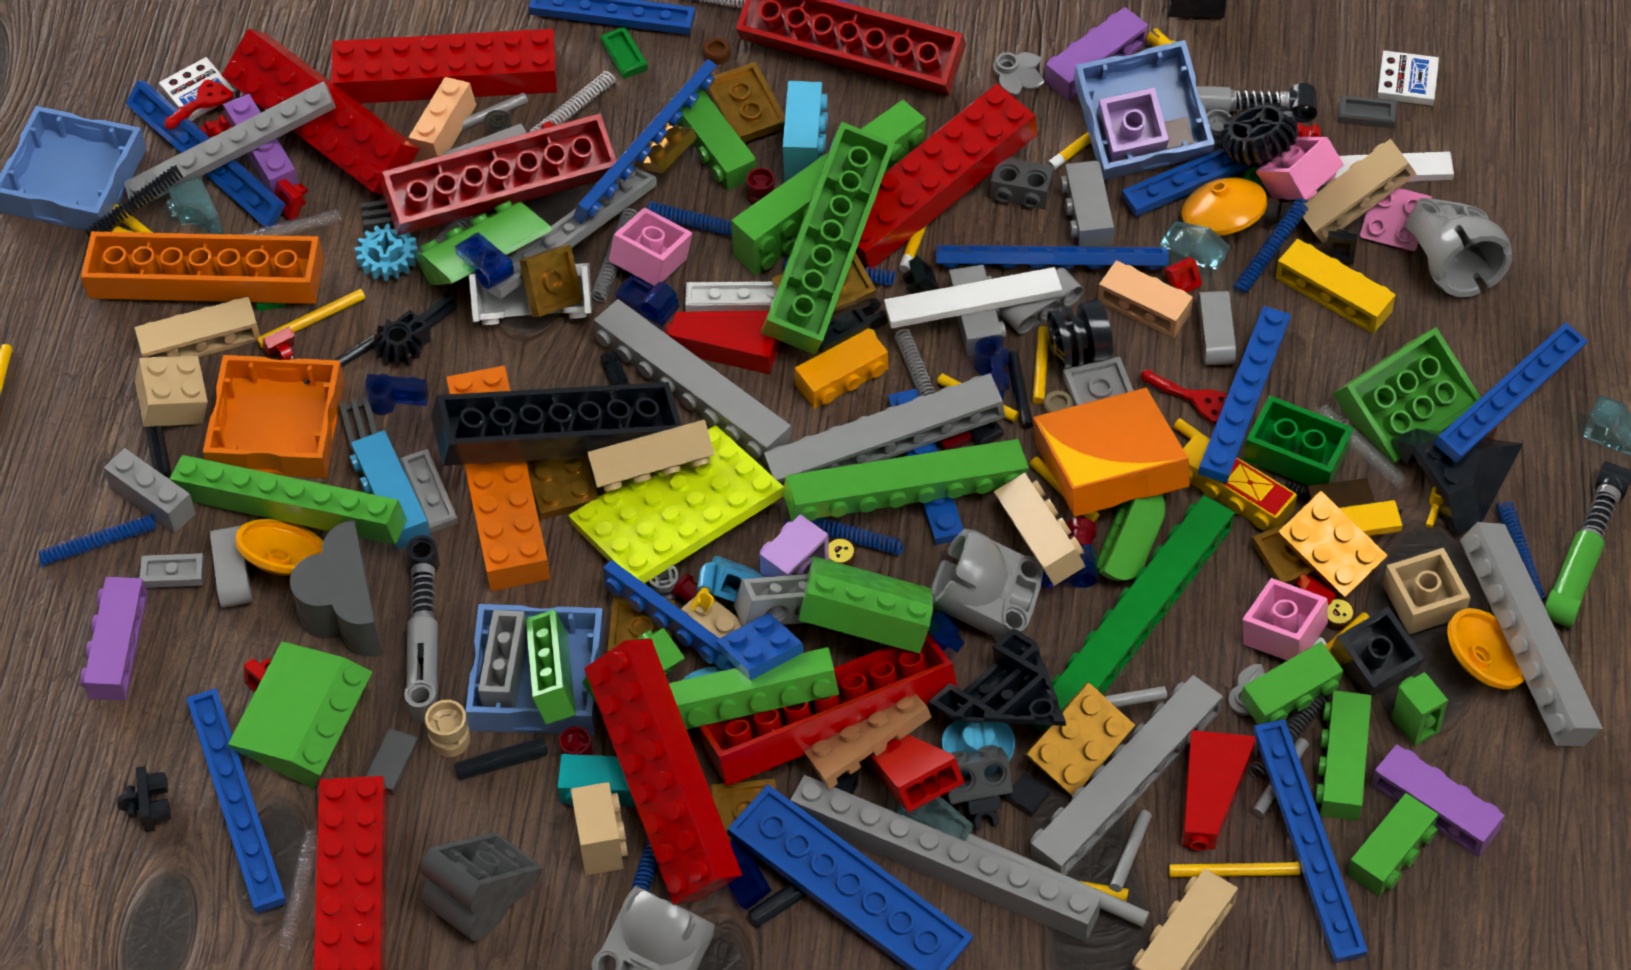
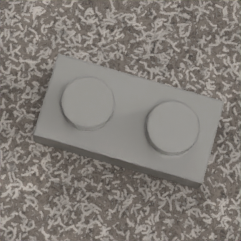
[140,553,205,588]

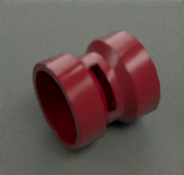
[747,168,775,205]
[1067,517,1097,560]
[559,726,593,755]

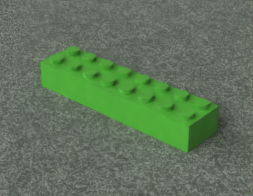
[731,100,926,276]
[761,122,895,355]

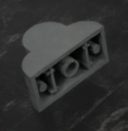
[290,520,382,656]
[421,832,544,941]

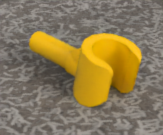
[1425,486,1444,528]

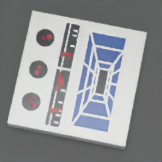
[1377,50,1439,106]
[159,57,236,121]

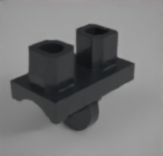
[117,766,171,832]

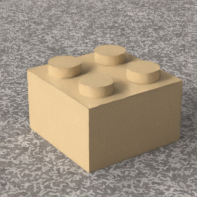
[135,356,208,427]
[1383,548,1470,635]
[571,782,628,876]

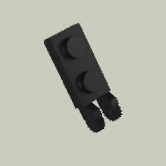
[818,298,889,353]

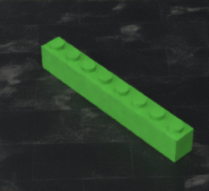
[783,439,1029,522]
[170,455,407,545]

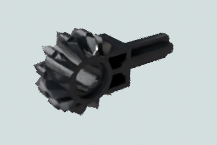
[373,296,457,367]

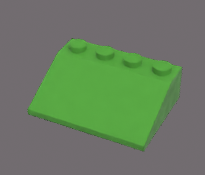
[415,200,553,286]
[1332,327,1481,463]
[798,556,933,654]
[227,641,372,789]

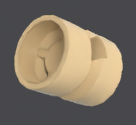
[425,700,470,757]

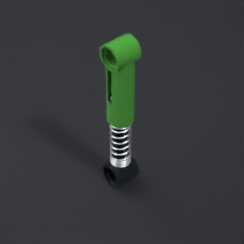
[1545,461,1631,629]

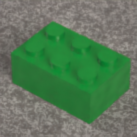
[1243,395,1354,486]

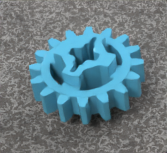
[355,224,418,281]

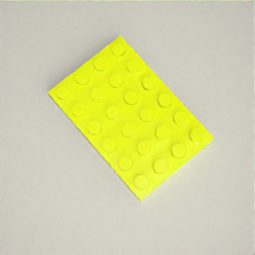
[568,425,784,583]

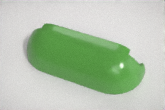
[1095,494,1165,581]

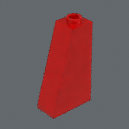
[665,310,782,374]
[1182,730,1255,851]
[864,734,965,813]

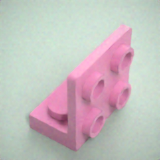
[1360,188,1432,252]

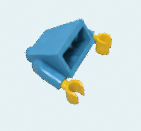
[690,556,765,615]

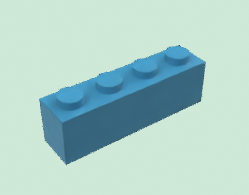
[349,430,431,550]

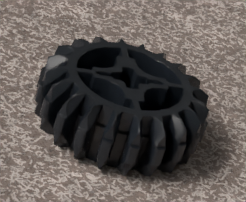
[1221,102,1299,166]

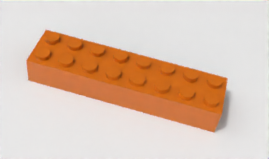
[81,231,325,304]
[446,365,551,592]

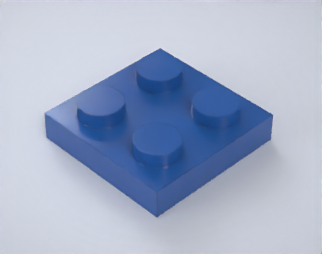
[716,613,804,680]

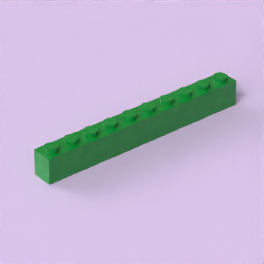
[1033,495,1235,732]

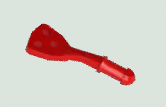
[164,79,233,130]
[1140,370,1228,424]

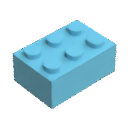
[783,81,828,183]

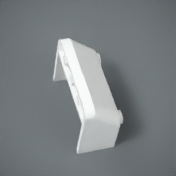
[469,263,592,325]

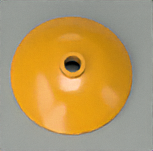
[1181,177,1267,236]
[235,519,323,576]
[1447,608,1525,689]

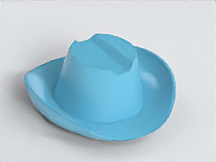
[942,721,1015,776]

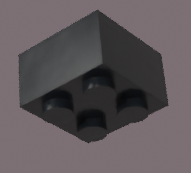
[1330,607,1425,697]

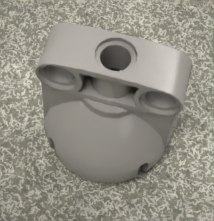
[1405,198,1513,297]
[931,529,1043,641]
[592,886,715,970]

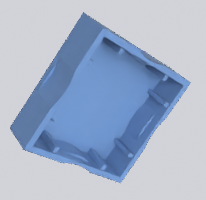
[1073,40,1215,180]
[0,106,146,232]
[465,604,605,735]

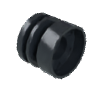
[1047,299,1114,370]

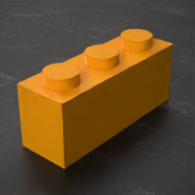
[795,328,888,409]

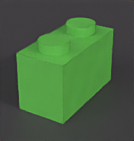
[1391,672,1448,747]

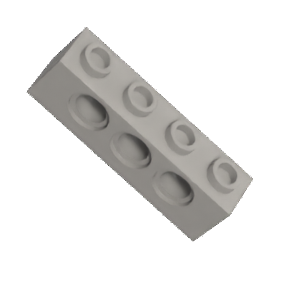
[734,574,808,626]

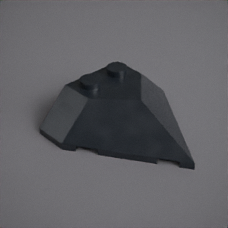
[1391,428,1523,537]
[928,628,1066,726]

